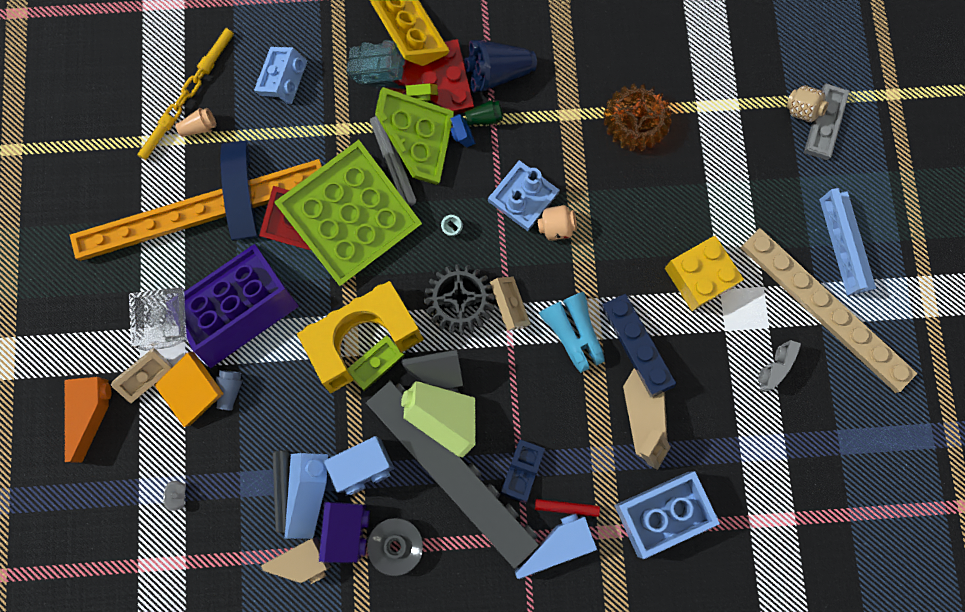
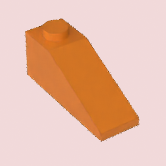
[65,377,112,463]

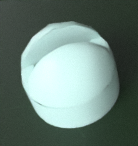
[441,215,463,236]

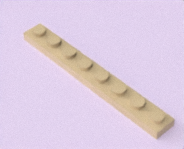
[740,228,917,393]

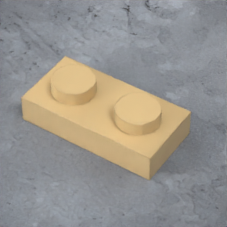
[490,277,531,331]
[111,347,173,403]

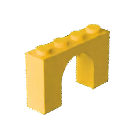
[296,281,424,394]

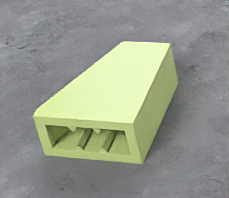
[401,381,475,457]

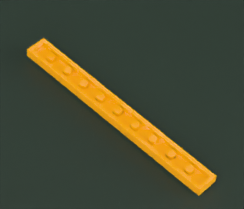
[70,159,322,261]

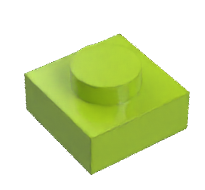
[406,83,438,101]

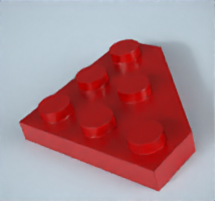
[386,39,474,114]

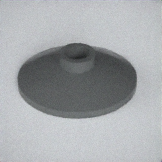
[367,518,423,576]

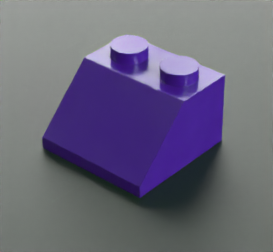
[319,502,370,562]

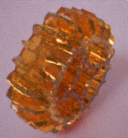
[604,84,672,151]

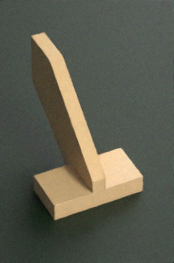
[623,368,671,470]

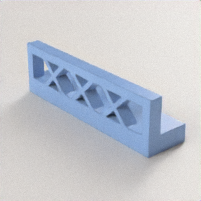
[819,188,876,296]

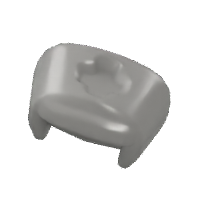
[163,481,186,511]

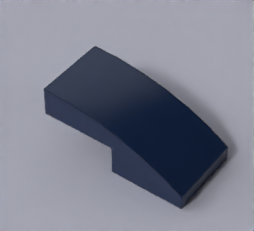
[500,439,545,504]

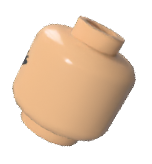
[538,205,577,241]

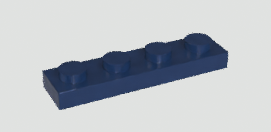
[602,294,676,398]

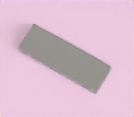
[804,84,850,160]

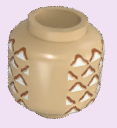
[787,86,829,122]

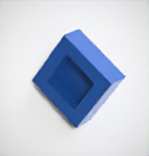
[451,114,475,148]

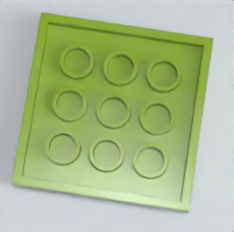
[274,140,422,286]

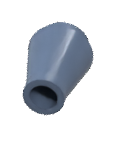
[216,370,243,410]

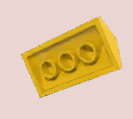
[370,0,449,66]

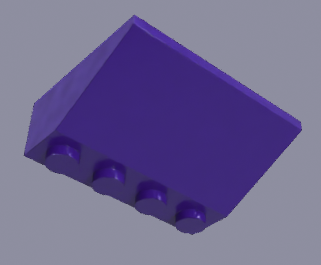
[168,244,299,368]

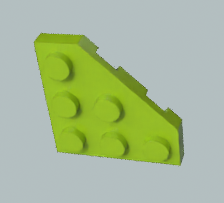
[375,87,454,185]

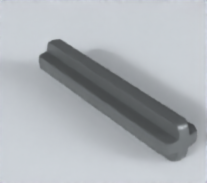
[273,450,289,533]

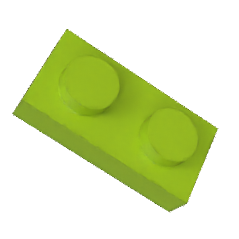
[348,335,404,391]

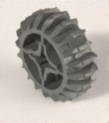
[424,264,495,335]

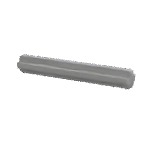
[370,115,416,207]

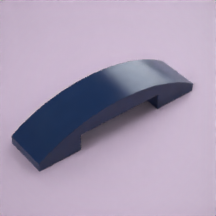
[220,140,258,241]

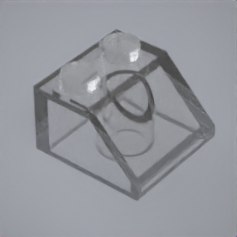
[129,287,187,351]

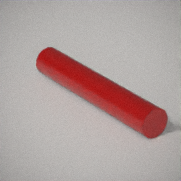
[535,499,600,517]

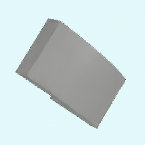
[758,340,801,392]

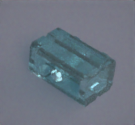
[346,40,405,84]

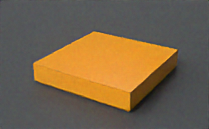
[154,352,224,427]

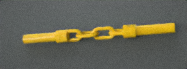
[137,28,234,161]

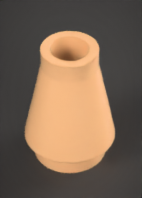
[175,108,216,138]

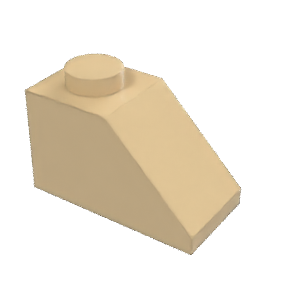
[261,537,331,584]

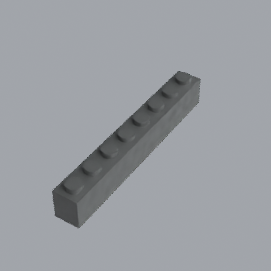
[366,381,539,569]

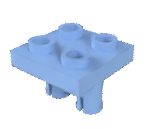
[488,160,560,231]

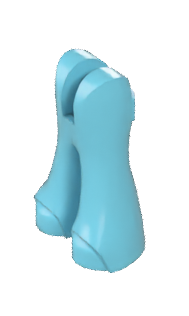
[539,292,605,373]

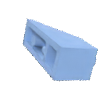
[285,453,328,539]
[515,513,597,579]

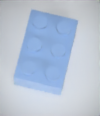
[614,471,720,559]

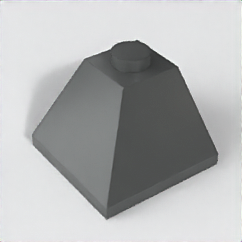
[402,350,464,393]

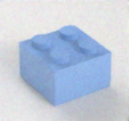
[324,436,395,495]

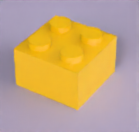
[665,235,744,311]

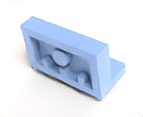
[254,47,307,104]

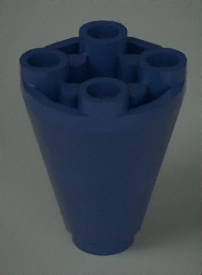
[465,40,537,92]

